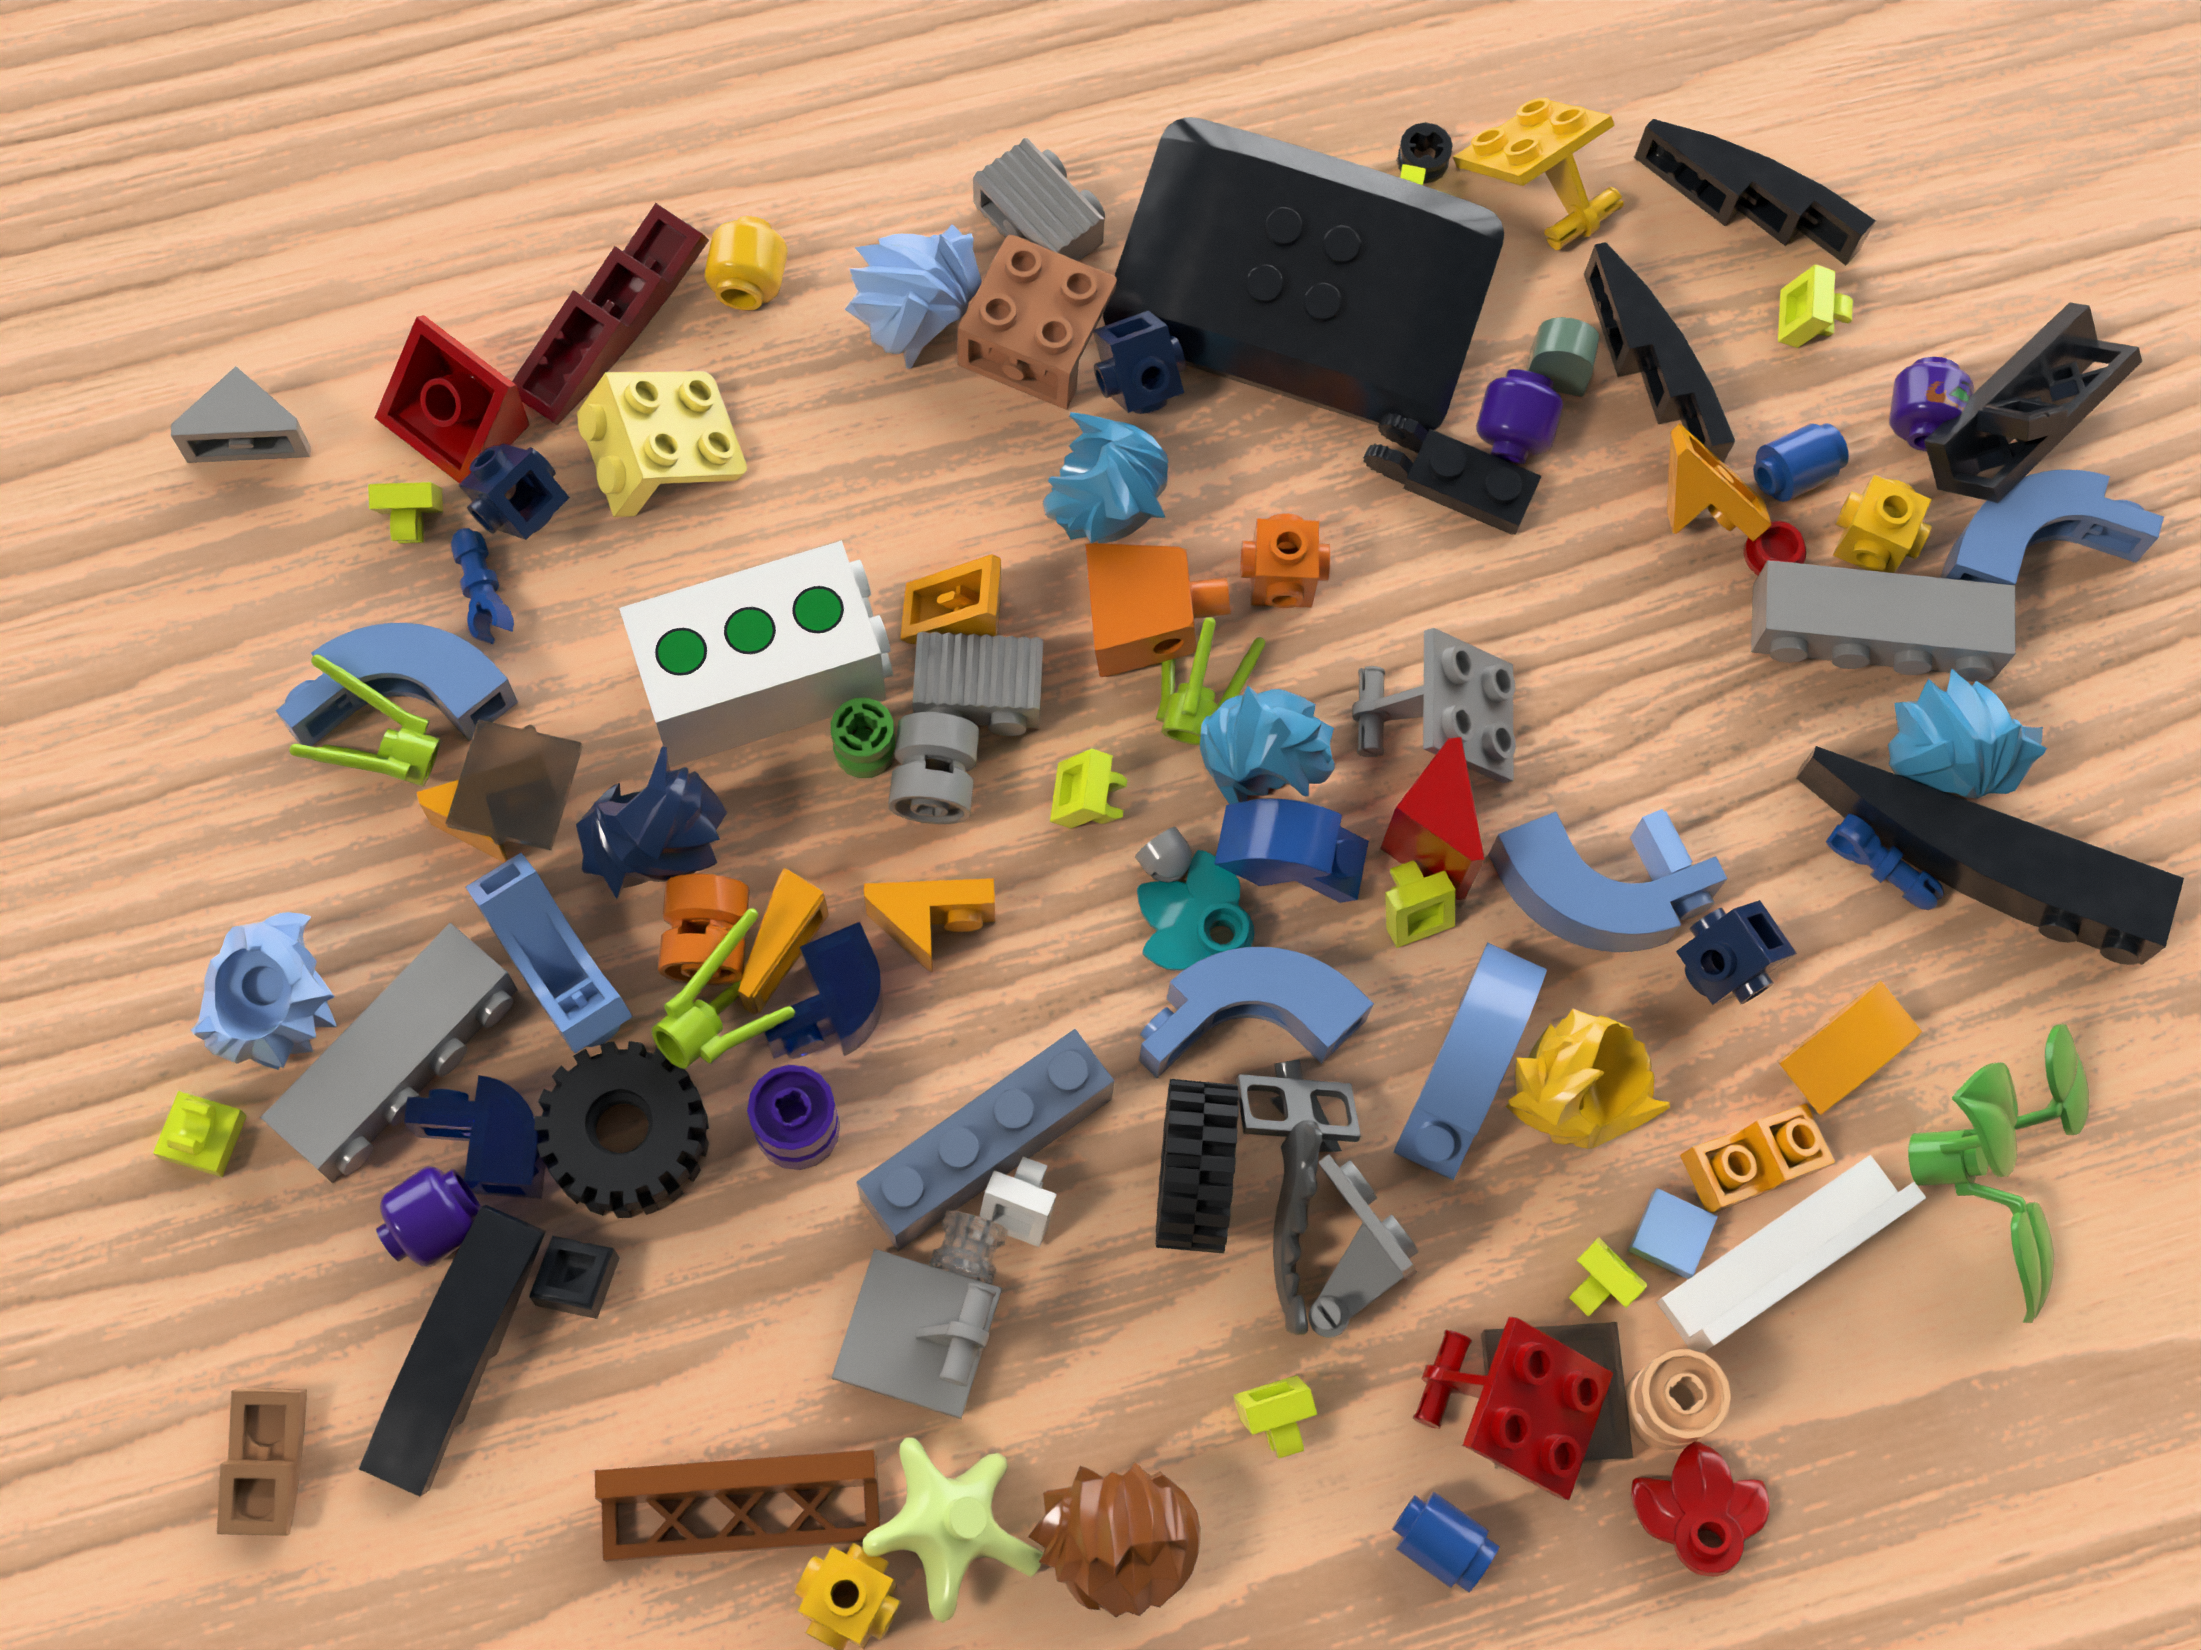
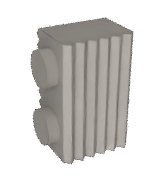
[973,138,1105,261]
[913,631,1043,736]

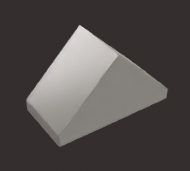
[171,366,311,463]

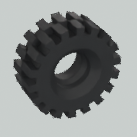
[534,1041,709,1218]
[1156,1079,1239,1253]

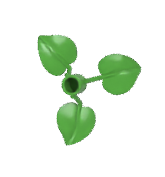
[1908,1024,2089,1323]

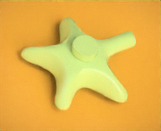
[863,1438,1043,1623]

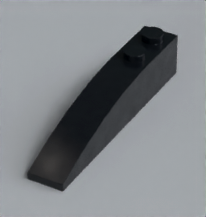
[1796,746,2184,965]

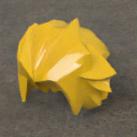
[1505,1009,1670,1149]

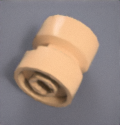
[1623,1349,1731,1451]

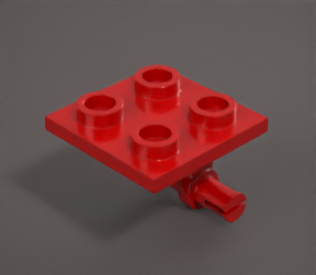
[1413,1317,1613,1501]

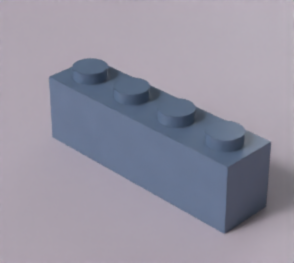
[856,1029,1114,1251]

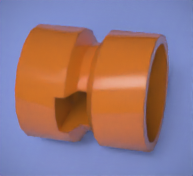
[658,874,750,985]

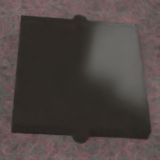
[446,719,583,851]

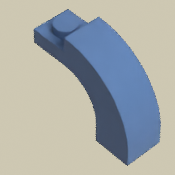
[1941,469,2164,585]
[276,623,518,746]
[1488,812,1727,952]
[465,853,633,1053]
[1393,942,1547,1180]
[1139,947,1374,1078]

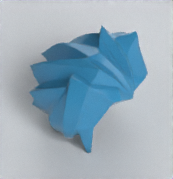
[1043,412,1169,543]
[1888,668,2047,799]
[1200,686,1335,804]

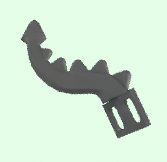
[1236,1074,1361,1335]

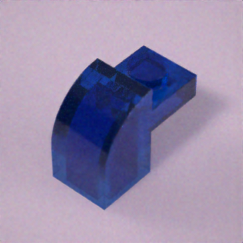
[763,922,883,1059]
[404,1075,546,1199]

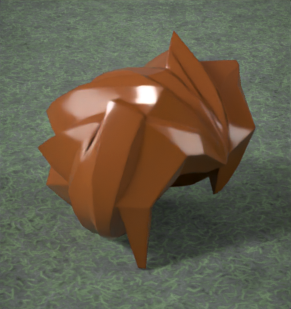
[1028,1462,1201,1617]

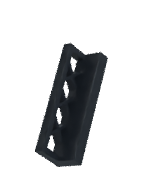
[1924,302,2142,503]

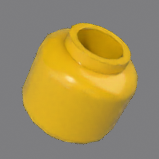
[704,216,788,311]

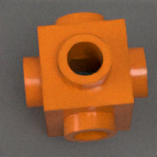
[1240,513,1330,608]

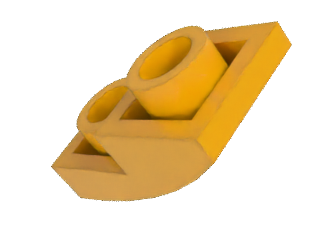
[1778,980,1922,1115]
[1680,1103,1835,1214]

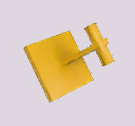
[1453,98,1624,251]

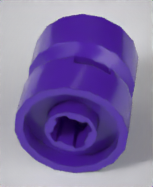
[747,1065,840,1170]

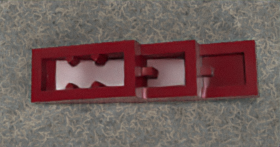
[512,202,709,425]

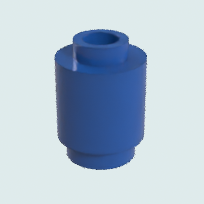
[1753,423,1849,502]
[1392,1492,1499,1593]

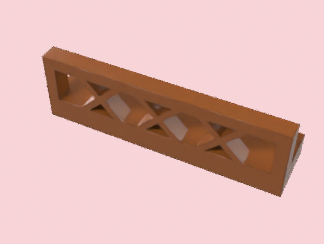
[595,1450,880,1562]

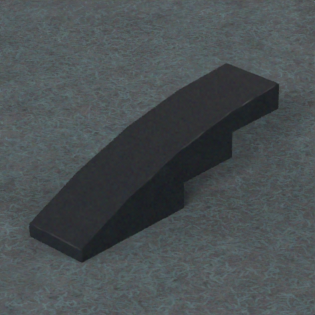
[1634,119,1876,266]
[1584,242,1735,463]
[359,1204,546,1497]

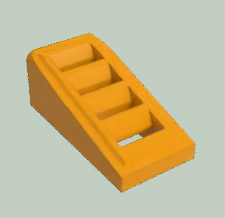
[738,868,829,1015]

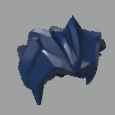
[576,746,727,899]

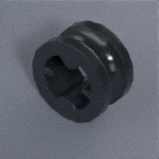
[1397,122,1453,184]

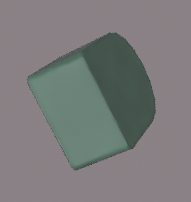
[1526,317,1599,397]

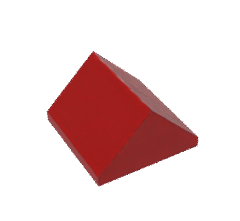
[374,315,530,484]
[1380,737,1485,900]

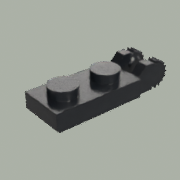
[1363,412,1542,535]

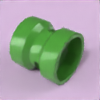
[830,697,896,778]

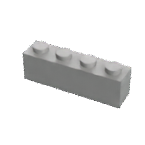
[1751,560,2015,681]
[260,923,518,1183]

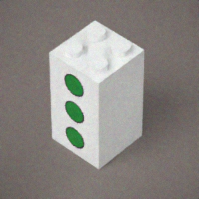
[619,540,893,767]

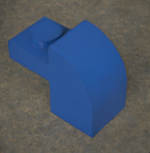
[1214,798,1369,903]

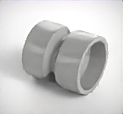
[888,712,979,824]

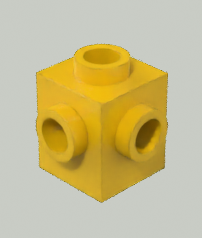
[1833,475,1932,573]
[794,1543,901,1650]

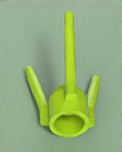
[1156,617,1266,745]
[289,654,441,787]
[652,908,795,1069]

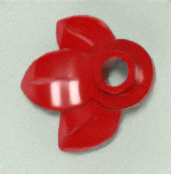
[1631,1441,1770,1577]

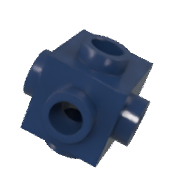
[1093,310,1186,414]
[459,443,570,540]
[1676,900,1797,1005]

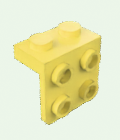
[577,371,747,517]

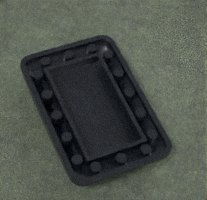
[1103,117,1504,432]

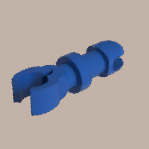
[451,528,514,644]
[1826,813,1944,910]

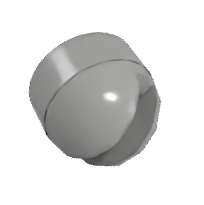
[1135,827,1192,883]

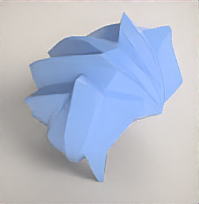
[845,224,982,369]
[191,912,337,1070]

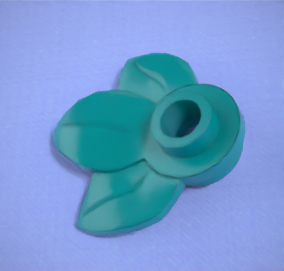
[1137,850,1254,971]

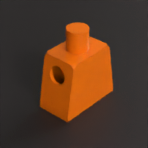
[1085,543,1231,677]

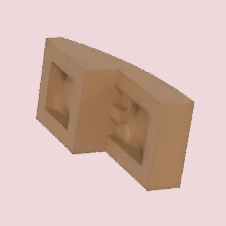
[217,1388,307,1536]

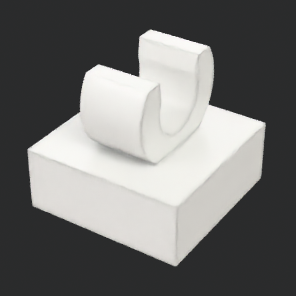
[978,1157,1057,1247]

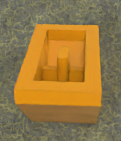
[900,554,1001,644]

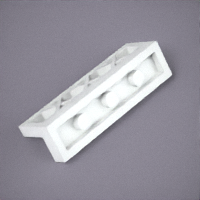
[1656,1155,1926,1353]

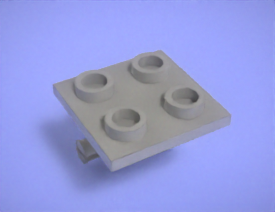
[1352,628,1516,783]
[1308,1154,1419,1338]
[832,1249,1002,1419]

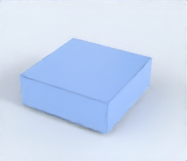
[1630,809,1692,881]
[1628,1188,1718,1279]

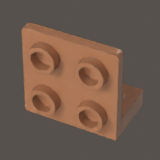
[958,235,1117,410]

